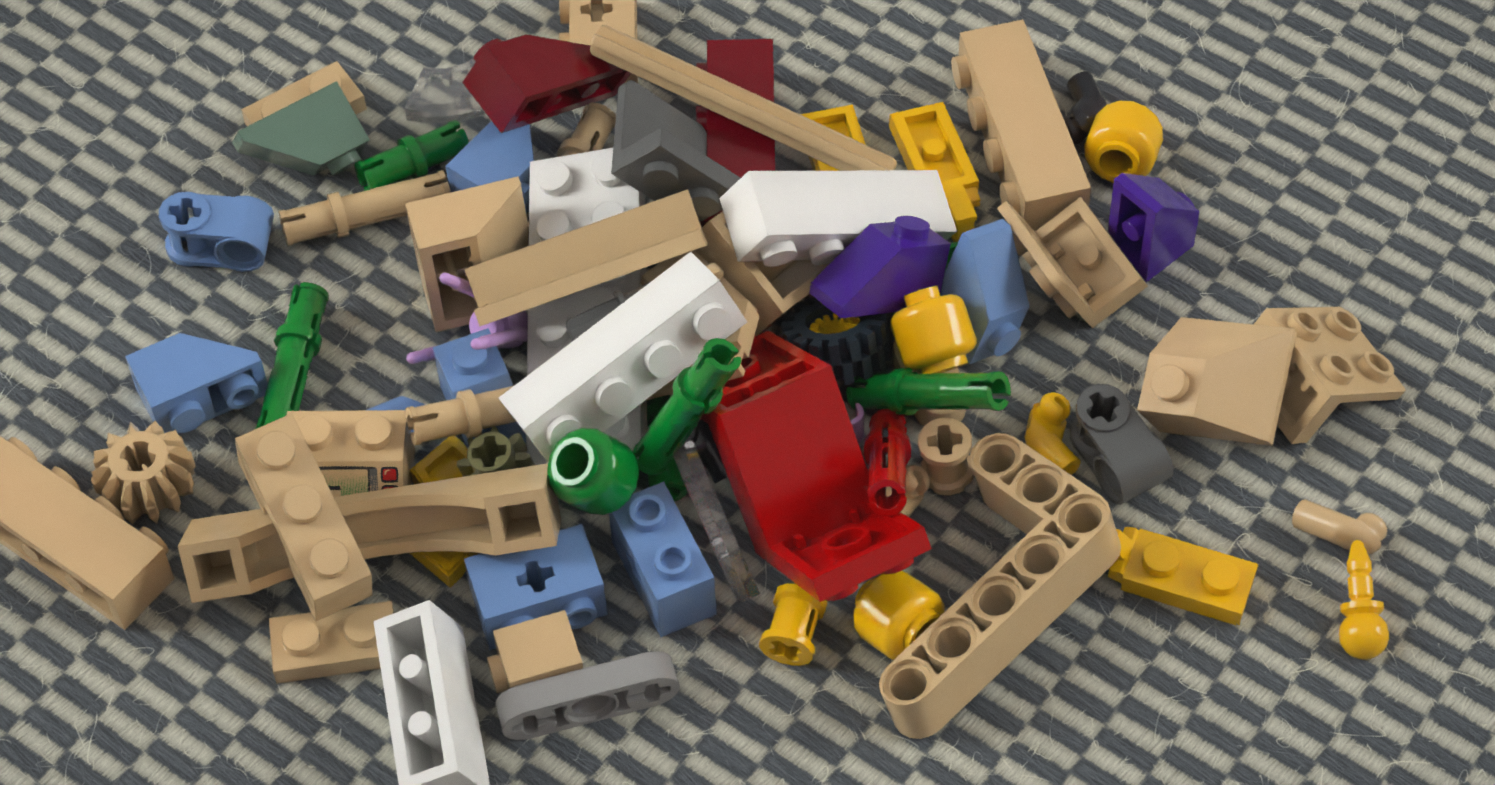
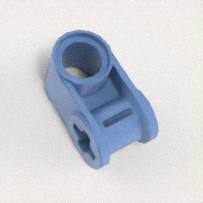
[159,192,274,272]

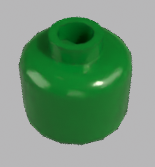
[547,428,639,515]

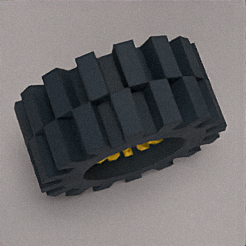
[781,297,892,386]

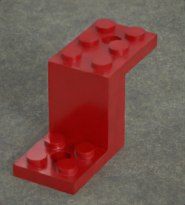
[670,331,932,602]

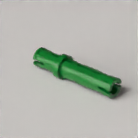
[255,282,329,429]
[632,338,742,476]
[846,368,1011,416]

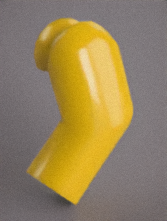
[1024,392,1081,475]

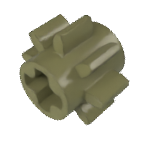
[457,427,535,477]

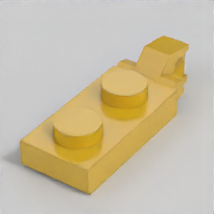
[889,102,981,242]
[1108,527,1258,625]

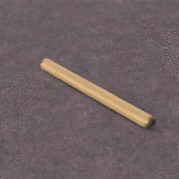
[590,25,897,171]

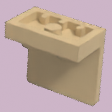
[1253,307,1406,444]

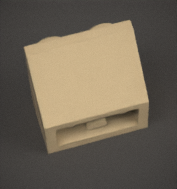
[405,176,529,332]

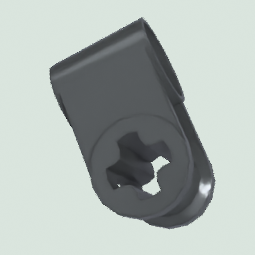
[1070,384,1174,505]

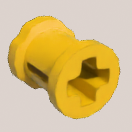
[759,584,828,666]

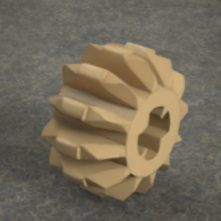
[91,421,196,525]

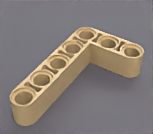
[879,433,1121,739]

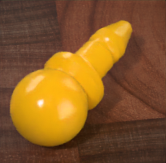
[1339,540,1389,660]

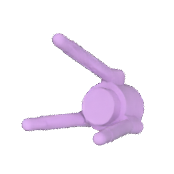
[406,272,528,364]

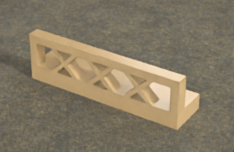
[464,189,708,326]

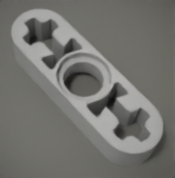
[495,651,680,740]

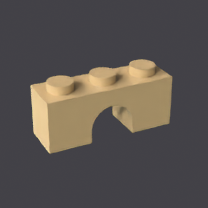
[235,413,373,621]

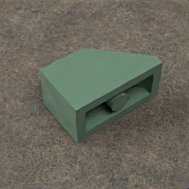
[232,81,370,176]

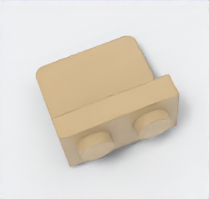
[997,197,1148,328]

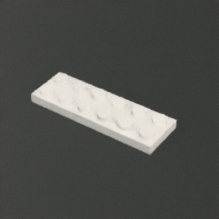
[526,148,647,465]

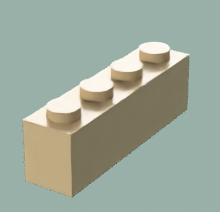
[951,19,1091,231]
[0,436,175,630]

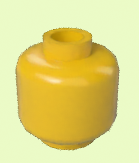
[1084,101,1163,183]
[891,286,977,374]
[853,571,945,660]

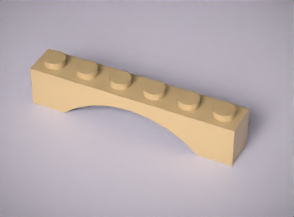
[178,463,562,603]

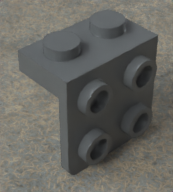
[611,80,741,222]

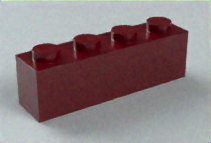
[696,39,775,227]

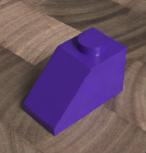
[1108,173,1200,283]
[809,216,951,318]

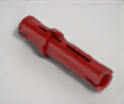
[863,409,912,517]

